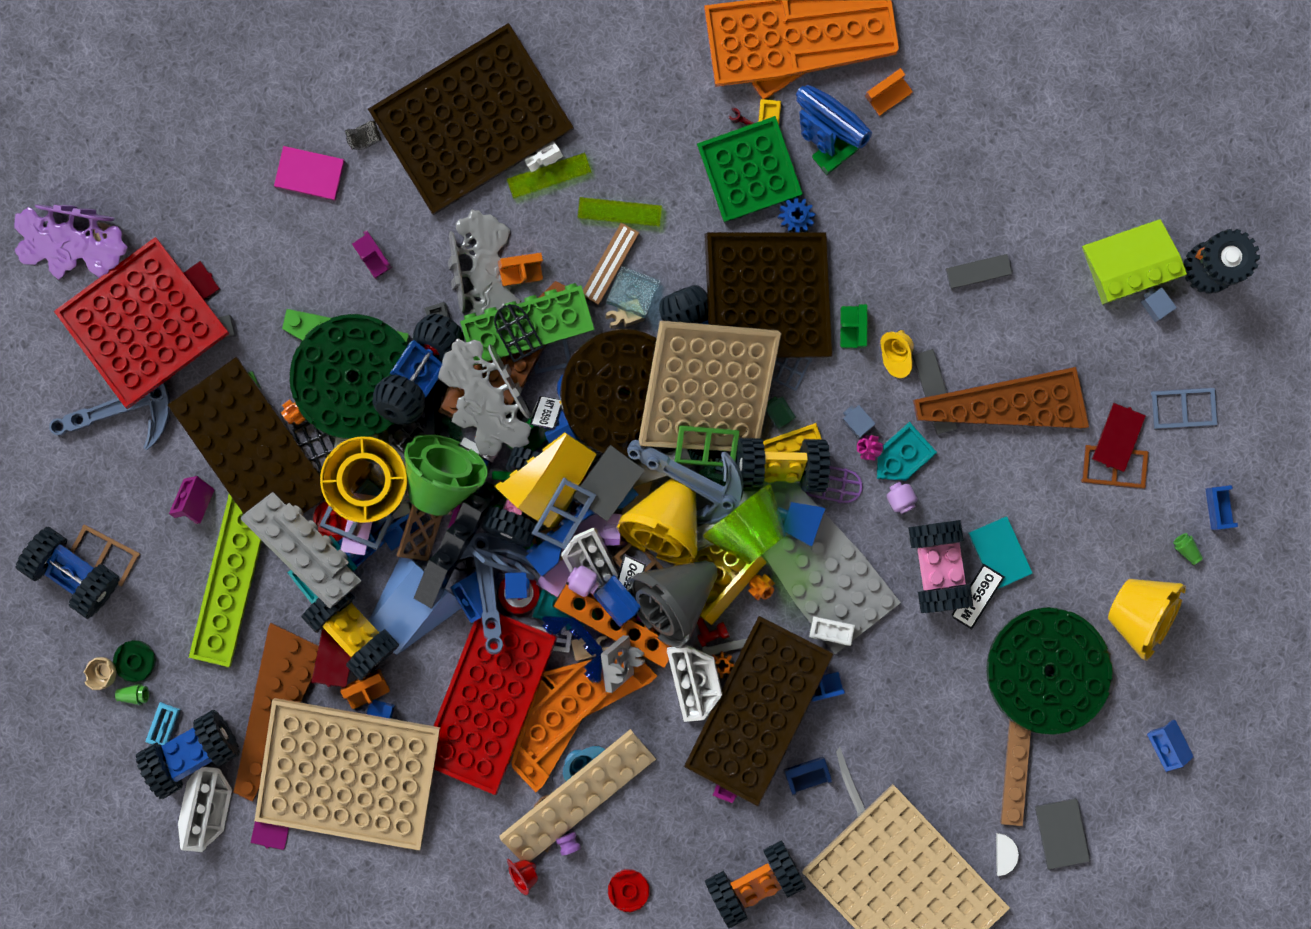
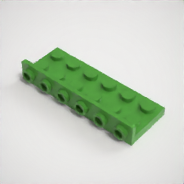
[460,283,594,366]

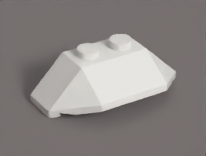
[561,528,619,592]
[667,645,722,722]
[178,766,232,852]

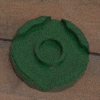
[113,640,156,682]

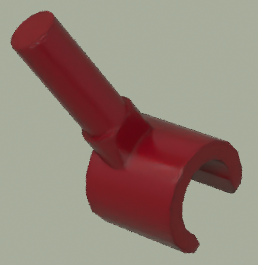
[729,108,754,125]

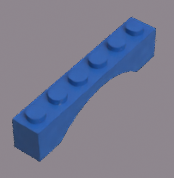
[526,487,639,577]

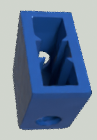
[772,502,825,546]

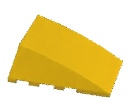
[495,432,596,528]

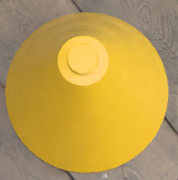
[617,478,698,565]

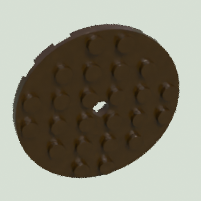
[560,329,657,456]

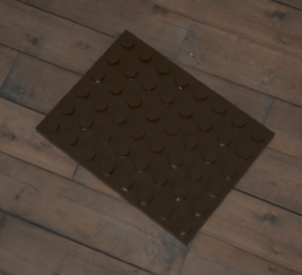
[368,23,574,215]

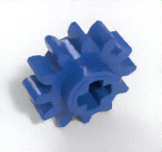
[777,197,815,232]

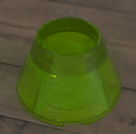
[703,483,786,564]

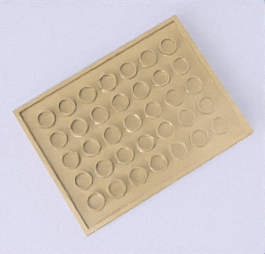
[254,698,441,850]

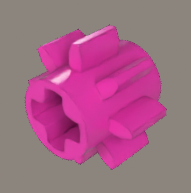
[857,434,883,461]

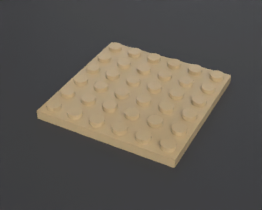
[639,321,781,451]

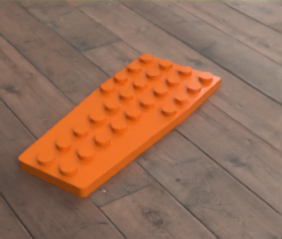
[704,0,899,87]

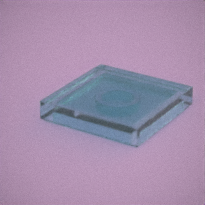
[606,266,660,318]

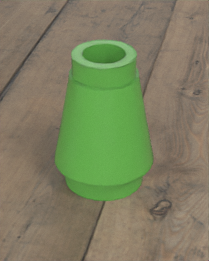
[1173,533,1203,565]
[115,684,149,705]

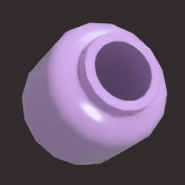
[886,482,918,514]
[567,566,599,597]

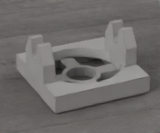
[601,635,645,693]

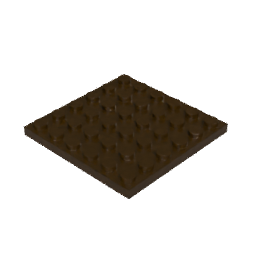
[705,232,832,358]

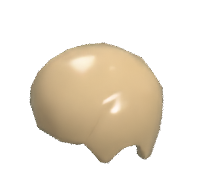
[84,657,116,690]

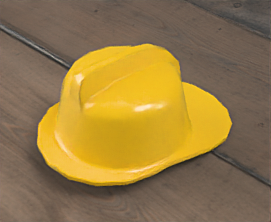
[880,330,914,378]

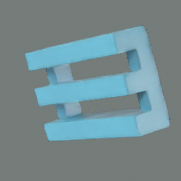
[145,702,181,745]

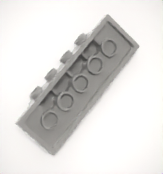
[241,492,361,609]

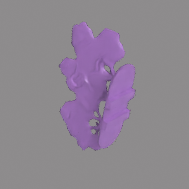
[14,204,128,280]

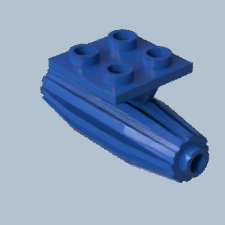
[796,85,872,157]

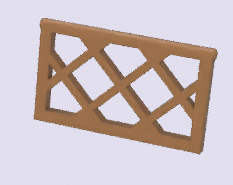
[396,504,443,561]

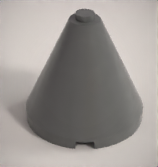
[626,560,718,648]

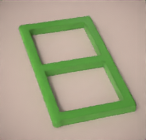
[674,425,739,467]

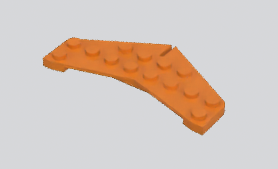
[511,651,657,792]

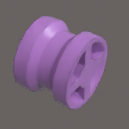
[556,832,581,856]

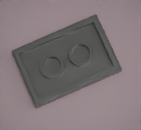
[573,445,644,521]
[1035,798,1090,870]

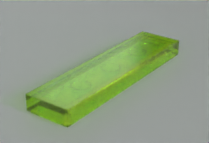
[507,152,592,199]
[577,197,662,227]

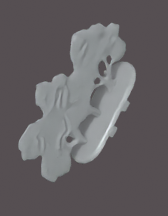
[448,209,521,316]
[438,339,531,457]

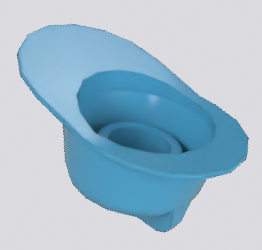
[562,746,605,781]

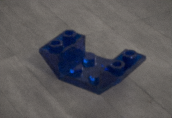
[542,616,605,684]

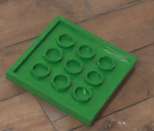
[697,116,803,223]

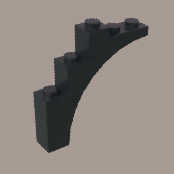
[414,482,503,609]

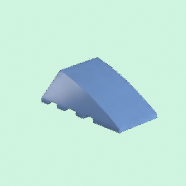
[369,552,461,655]

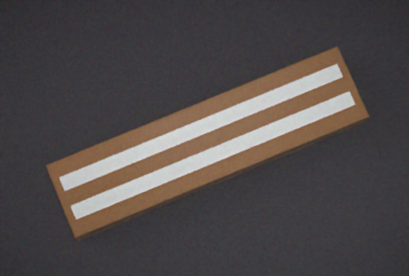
[583,223,639,305]

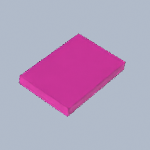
[274,146,345,201]

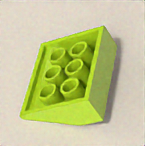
[1082,219,1187,305]

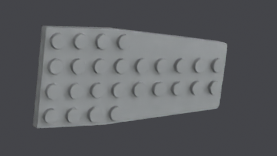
[735,481,901,654]

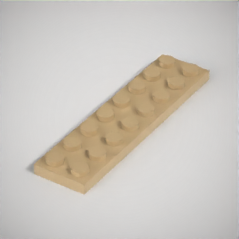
[499,729,656,862]

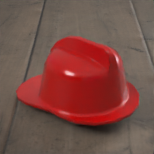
[507,859,538,895]

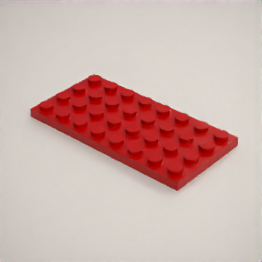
[434,613,558,795]

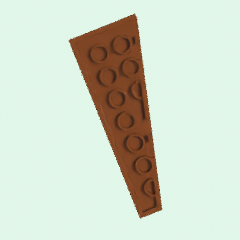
[913,367,1089,428]
[234,623,319,801]

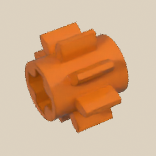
[281,399,306,425]
[748,574,775,601]
[712,651,734,678]

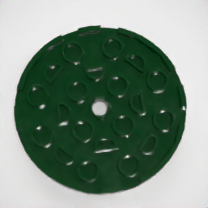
[289,314,408,439]
[986,607,1113,735]

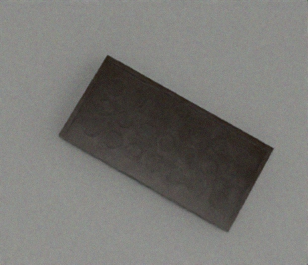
[168,357,325,514]
[684,616,835,806]

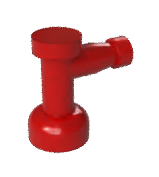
[697,617,730,647]

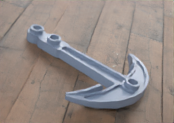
[49,382,170,450]
[627,440,744,524]
[460,533,534,655]

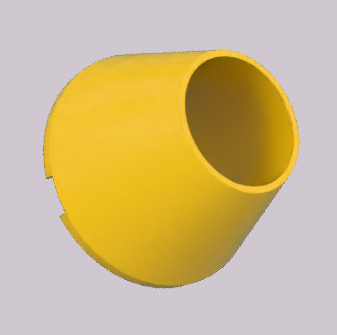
[320,437,407,523]
[1108,579,1186,661]

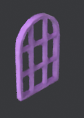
[806,466,862,503]

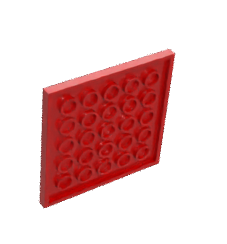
[54,237,230,409]

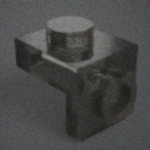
[345,121,382,150]

